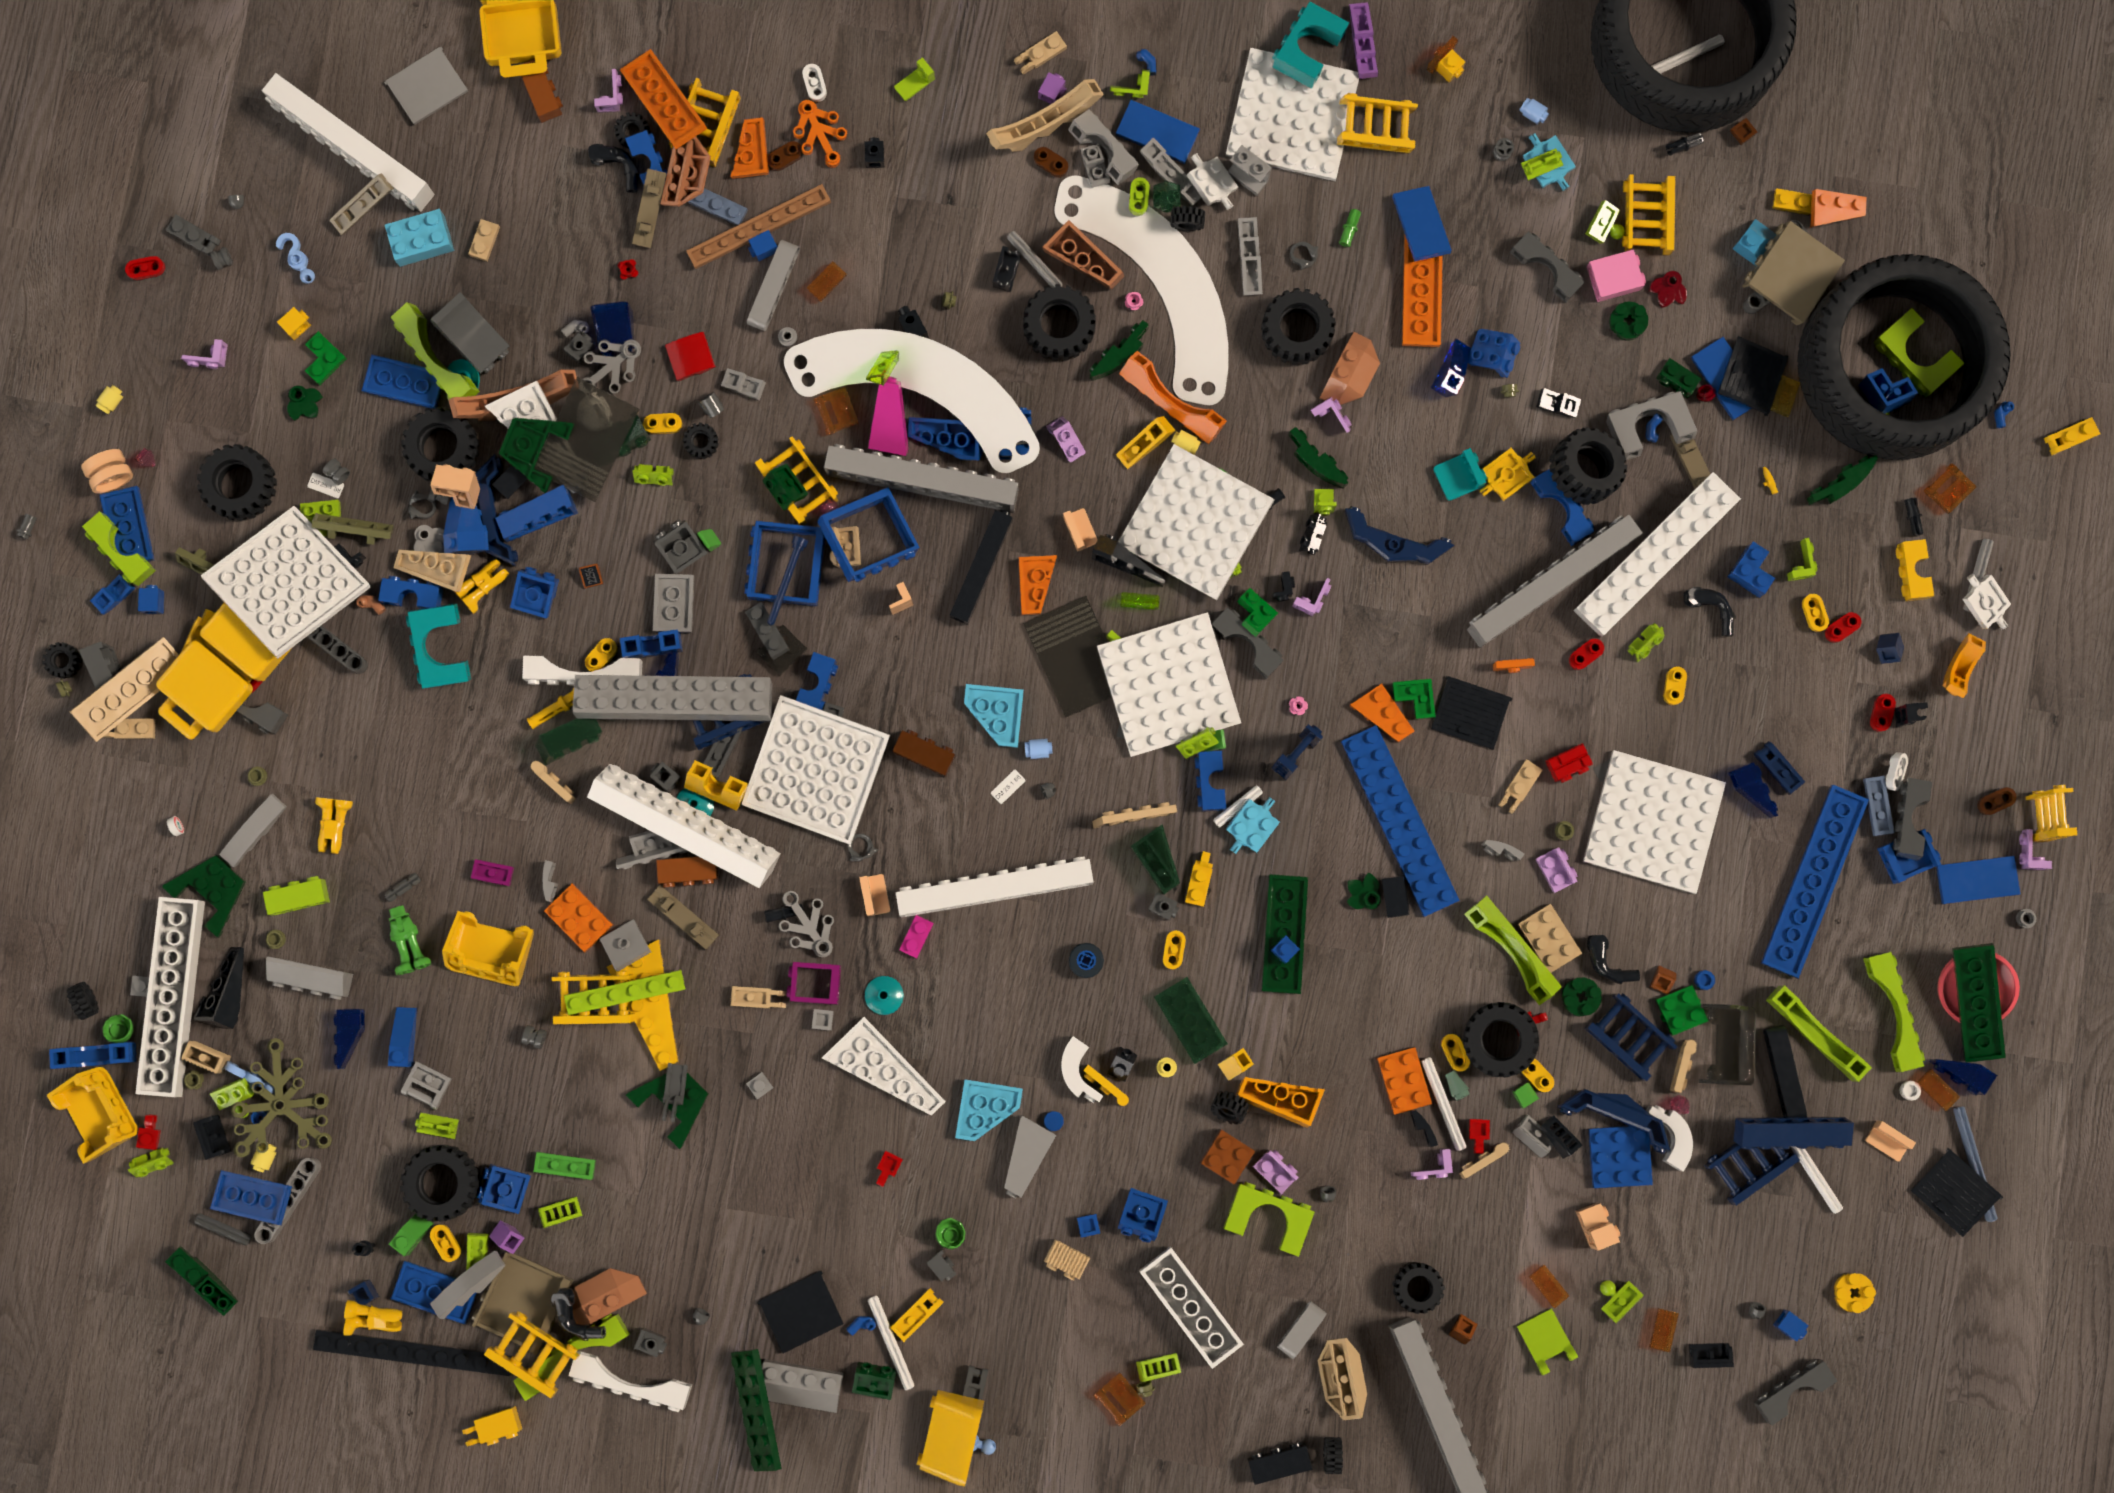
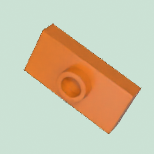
[1493,658,1535,673]

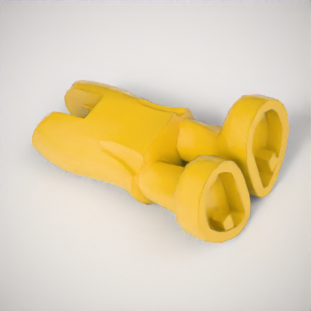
[454,559,509,614]
[315,797,353,854]
[343,1300,402,1336]

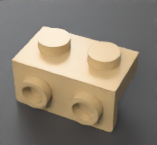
[830,526,861,568]

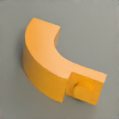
[1942,633,1986,698]

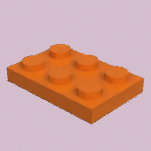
[544,883,613,953]
[1377,1047,1432,1115]

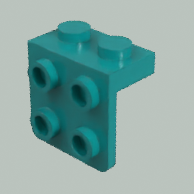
[1433,448,1487,501]

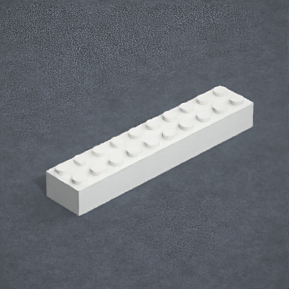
[262,73,435,212]
[1573,472,1741,637]
[587,764,781,888]
[896,857,1094,918]
[135,897,205,1097]

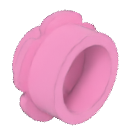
[1125,292,1143,310]
[1289,696,1308,715]

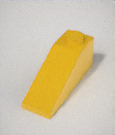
[1116,416,1176,469]

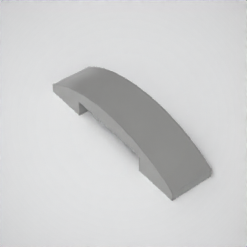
[1140,137,1201,206]

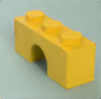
[1896,539,1934,602]
[684,760,748,811]

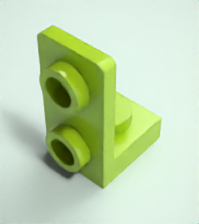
[894,57,935,101]
[1110,70,1150,98]
[1314,489,1337,516]
[1787,538,1817,581]

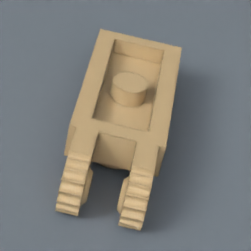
[1014,31,1067,74]
[102,719,156,739]
[1498,759,1542,814]
[530,761,576,804]
[730,986,787,1008]
[1670,1039,1697,1093]
[1459,1142,1510,1179]

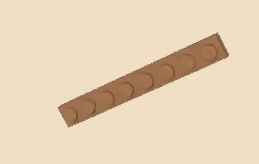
[686,184,831,269]

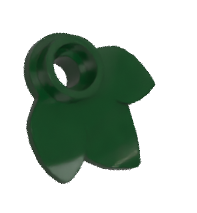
[287,385,323,421]
[1347,873,1381,909]

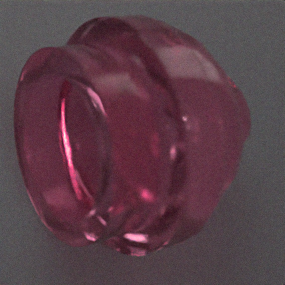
[135,448,155,467]
[819,498,838,515]
[1669,1095,1690,1115]

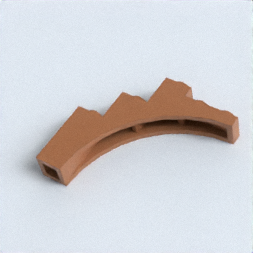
[448,370,580,421]

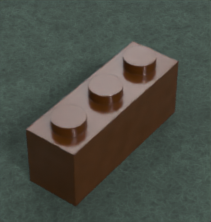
[893,729,956,777]

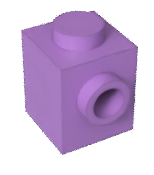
[1038,73,1067,104]
[489,1220,525,1254]

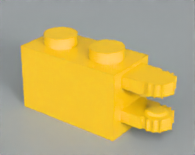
[462,1406,522,1447]

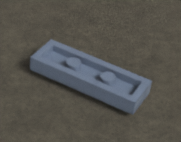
[688,188,748,226]
[1863,776,1894,836]

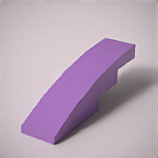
[1349,2,1378,79]

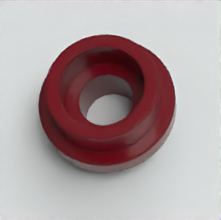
[1696,384,1716,402]

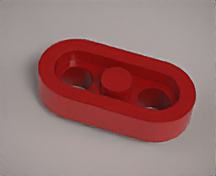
[125,256,165,280]
[1825,612,1862,643]
[1569,638,1604,670]
[1870,694,1896,732]

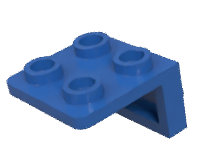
[1467,329,1521,378]

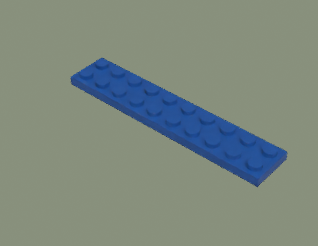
[1341,725,1460,917]
[1761,785,1869,979]

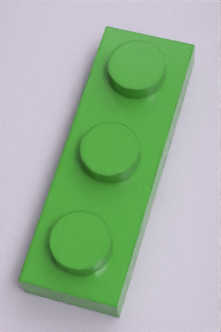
[533,1152,596,1180]

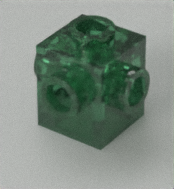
[1153,181,1180,213]

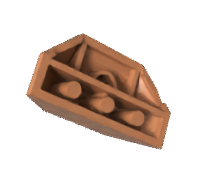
[660,137,711,207]
[1319,332,1380,405]
[573,1268,647,1325]

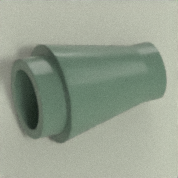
[1445,1070,1470,1101]

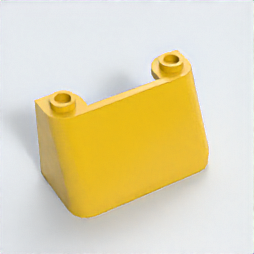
[442,911,534,986]
[47,1067,138,1164]
[917,1390,984,1487]

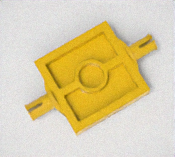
[1479,447,1536,501]

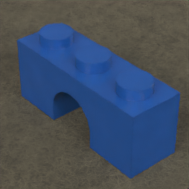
[625,130,667,185]
[378,576,443,609]
[620,629,683,658]
[796,652,838,710]
[1194,751,1226,812]

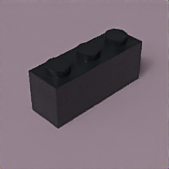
[1247,1441,1313,1485]

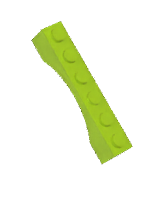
[391,302,480,400]
[1464,895,1562,1005]
[1863,952,1925,1072]
[564,969,685,1015]
[1766,985,1872,1082]
[513,1314,630,1401]

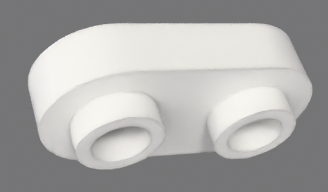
[802,64,827,102]
[1885,752,1908,791]

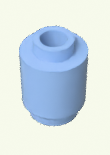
[1520,98,1549,125]
[1025,738,1053,759]

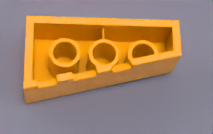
[1236,1077,1325,1128]

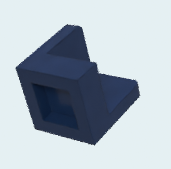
[1876,633,1904,664]
[347,1280,379,1305]

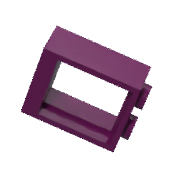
[787,962,841,1005]

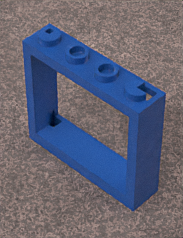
[817,487,920,582]
[744,521,825,607]

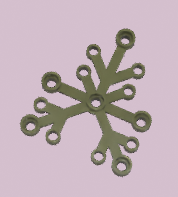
[231,1038,332,1157]

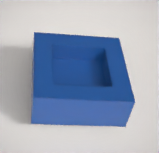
[1077,1214,1100,1238]

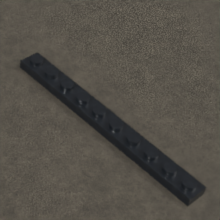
[313,1329,514,1376]

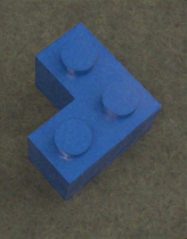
[1859,368,1918,414]
[1727,541,1775,598]

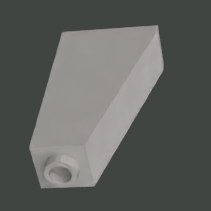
[1004,1115,1056,1199]

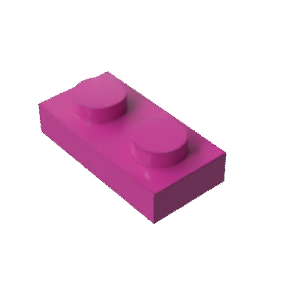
[899,915,934,958]

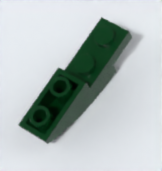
[1089,320,1149,381]
[1288,427,1349,489]
[1807,456,1878,505]
[165,1246,238,1316]

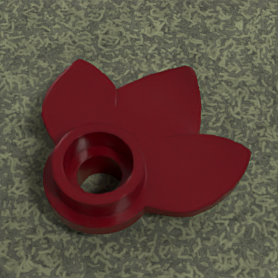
[1649,271,1687,308]

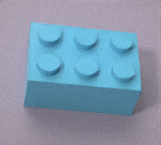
[385,209,455,267]

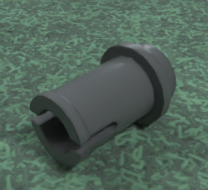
[16,514,37,540]

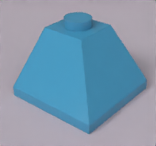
[1733,219,1776,266]

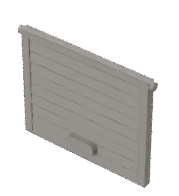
[384,47,468,125]

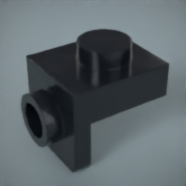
[334,544,366,569]
[1272,571,1295,602]
[1107,1047,1137,1082]

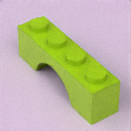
[82,511,156,586]

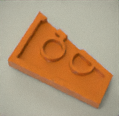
[730,117,769,179]
[1810,189,1867,228]
[1019,555,1057,615]
[1349,684,1414,742]

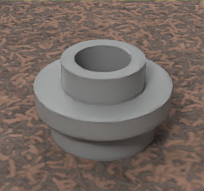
[778,327,797,346]
[2016,909,2036,928]

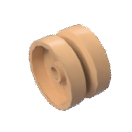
[81,449,133,494]

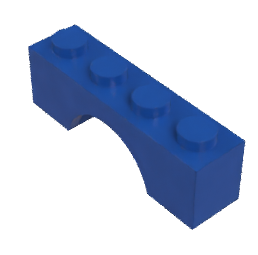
[1530,469,1594,546]
[49,1042,137,1069]

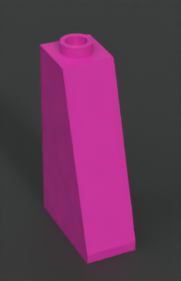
[868,376,909,456]

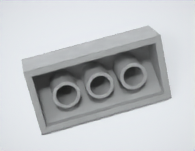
[266,956,353,1000]
[762,1359,844,1413]

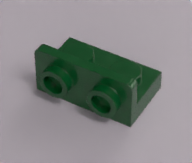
[1656,358,1702,399]
[762,464,808,511]
[852,1362,897,1400]

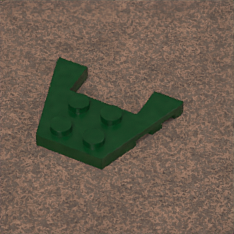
[499,417,575,493]
[162,856,246,938]
[626,1072,709,1149]

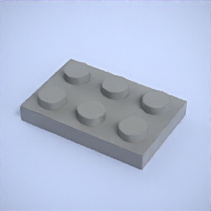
[653,574,694,633]

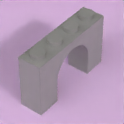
[1606,391,1697,460]

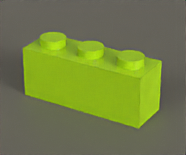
[263,876,330,916]

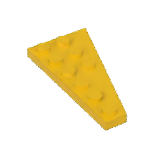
[607,939,679,1071]

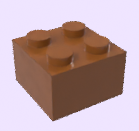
[1200,1129,1255,1185]

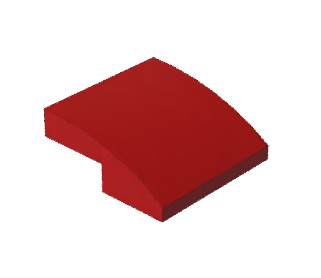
[665,332,716,381]

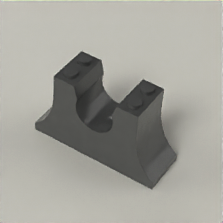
[431,292,509,374]

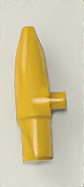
[1763,466,1778,495]

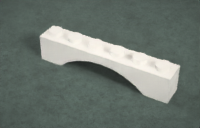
[522,656,642,686]
[569,1351,692,1412]

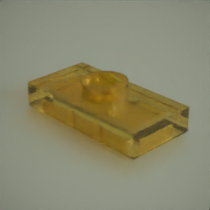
[1770,375,1800,417]

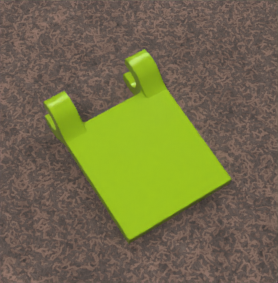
[1517,1308,1578,1375]

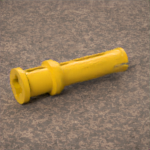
[527,688,574,729]

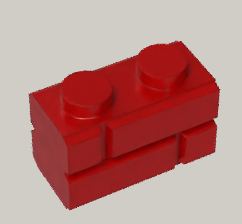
[1545,743,1593,783]

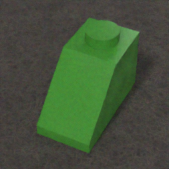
[389,1213,434,1256]

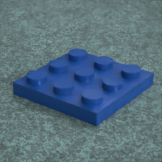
[1588,1126,1653,1188]

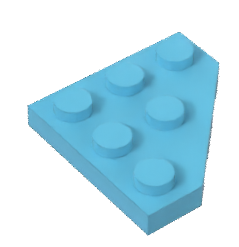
[964,684,1024,748]
[955,1079,1023,1141]

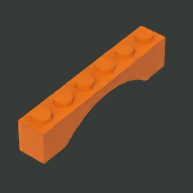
[1119,351,1227,444]

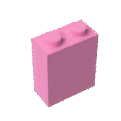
[1587,250,1646,302]

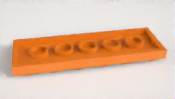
[620,49,707,149]
[1402,235,1443,347]

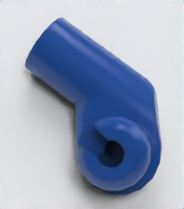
[1136,49,1156,76]
[1994,401,2014,429]
[1645,413,1663,443]
[846,1316,876,1336]

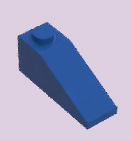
[388,1007,417,1067]

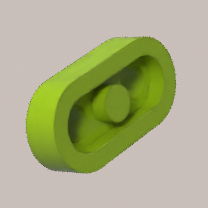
[1129,177,1150,216]

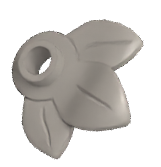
[414,525,444,553]

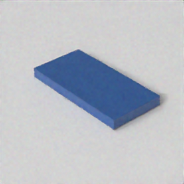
[1116,100,1200,164]
[1392,186,1452,262]
[1691,337,1752,421]
[361,354,442,409]
[99,486,154,562]
[1936,856,2021,904]
[210,1170,292,1225]
[391,1260,477,1324]

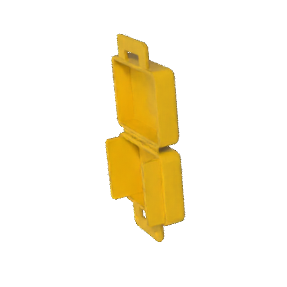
[480,0,562,78]
[156,602,293,740]

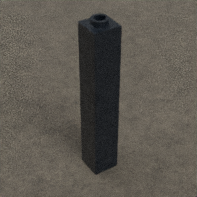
[950,509,1013,625]

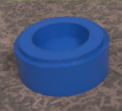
[1694,970,1715,990]
[1044,1111,1064,1131]

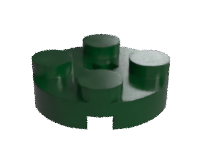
[1609,302,1648,340]
[1561,977,1602,1016]

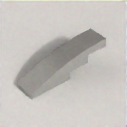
[1237,217,1263,295]
[219,794,287,867]
[430,1251,506,1319]

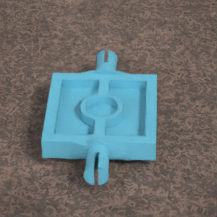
[1523,133,1576,191]
[1226,797,1280,854]

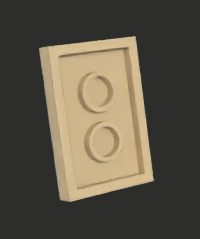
[1517,904,1582,973]

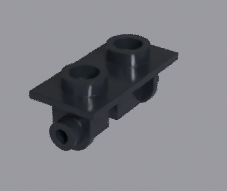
[1299,514,1327,555]

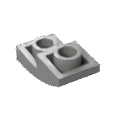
[1080,144,1110,188]
[1481,840,1524,861]

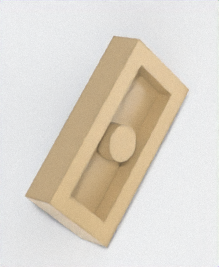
[468,219,500,262]

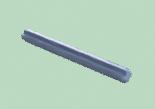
[1953,1106,1998,1222]

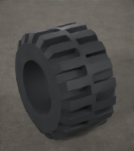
[1392,1262,1445,1314]

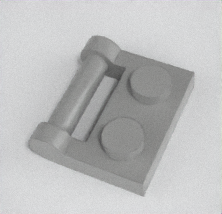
[401,1061,452,1110]

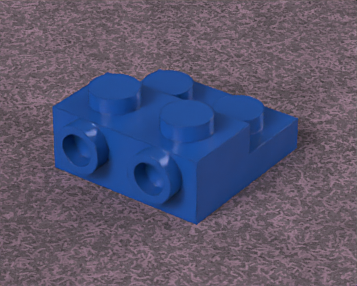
[510,567,559,619]
[476,1164,531,1214]
[1117,1188,1168,1243]

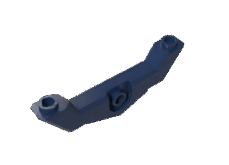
[475,454,518,567]
[1345,506,1454,565]
[1557,1089,1670,1154]

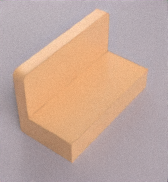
[1063,508,1097,552]
[889,582,913,615]
[859,874,890,917]
[1865,1121,1916,1161]

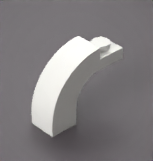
[1061,1036,1103,1103]
[1646,1105,1693,1172]

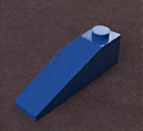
[908,417,983,460]
[443,497,489,555]

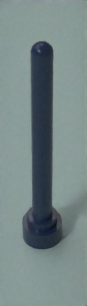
[767,536,808,626]

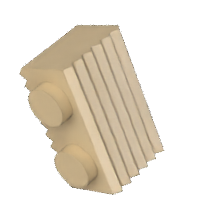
[181,1041,231,1074]
[1044,1239,1090,1281]

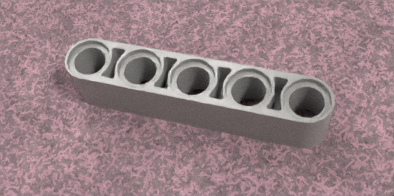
[747,240,800,331]
[255,1158,321,1244]

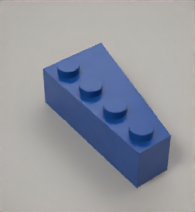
[495,484,578,542]

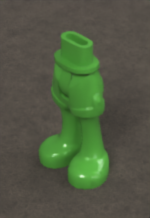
[389,905,431,975]

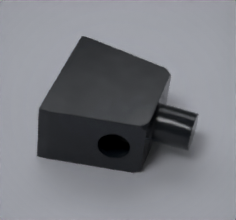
[898,306,929,339]

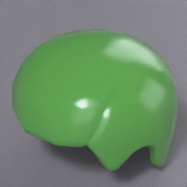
[102,1014,134,1044]
[935,1218,966,1249]

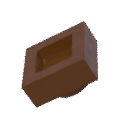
[1730,118,1757,145]

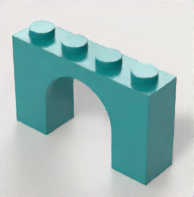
[1272,2,1349,89]
[406,603,471,689]

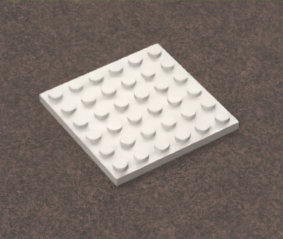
[1225,48,1359,181]
[1118,444,1274,600]
[201,506,370,659]
[1097,612,1241,757]
[741,695,890,845]
[1583,750,1726,894]

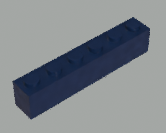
[1733,1117,1854,1149]

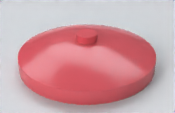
[1937,953,2020,1023]

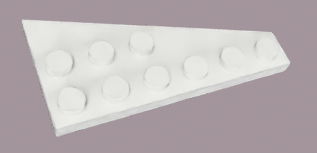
[485,381,589,493]
[822,1017,946,1116]

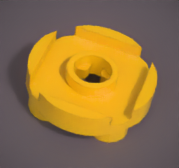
[1834,1273,1876,1313]

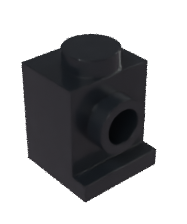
[864,137,885,168]

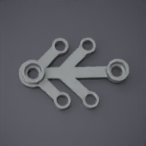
[579,339,641,394]
[778,891,834,957]

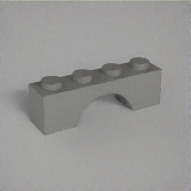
[1068,109,1139,185]

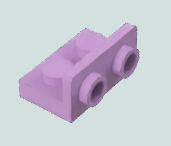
[1535,847,1578,893]
[1253,1150,1299,1194]

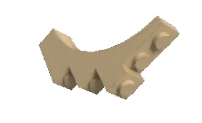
[986,79,1104,152]

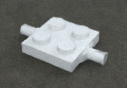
[1187,153,1238,210]
[1962,574,2011,630]

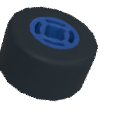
[1069,943,1104,978]

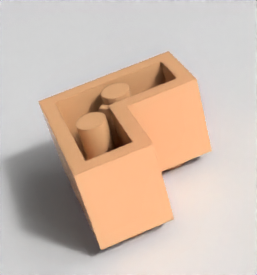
[431,464,480,509]
[1575,1202,1621,1251]

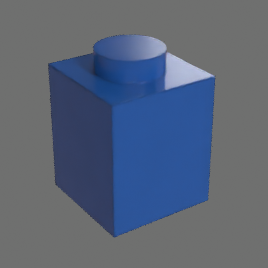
[748,230,777,261]
[138,585,164,614]
[1270,935,1300,964]
[1773,1309,1809,1341]

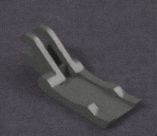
[662,1063,688,1122]

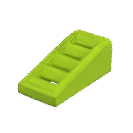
[538,1197,583,1229]
[1136,1353,1181,1382]

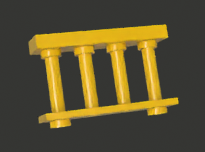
[669,78,741,167]
[1337,93,1418,153]
[1622,174,1675,255]
[755,436,838,526]
[2025,785,2077,842]
[552,971,635,1024]
[484,1311,580,1398]

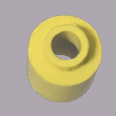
[95,385,123,415]
[1171,430,1201,455]
[1156,1058,1177,1077]
[250,1143,277,1173]

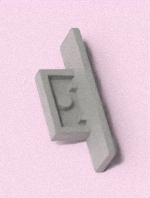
[616,831,688,869]

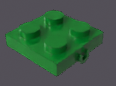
[1655,985,1709,1036]

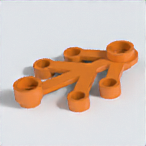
[793,100,847,168]

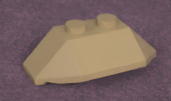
[1318,1338,1367,1420]

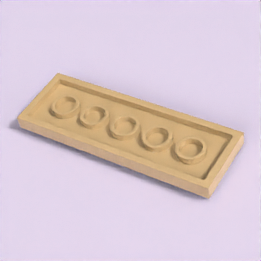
[69,637,179,742]

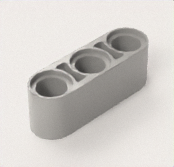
[1277,1301,1327,1359]

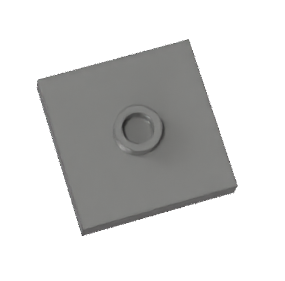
[600,919,651,971]

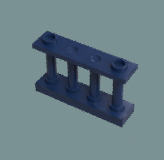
[692,674,767,750]
[1271,724,1323,780]
[1584,993,1678,1082]
[1704,1143,1800,1206]

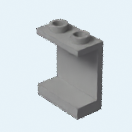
[1228,145,1272,196]

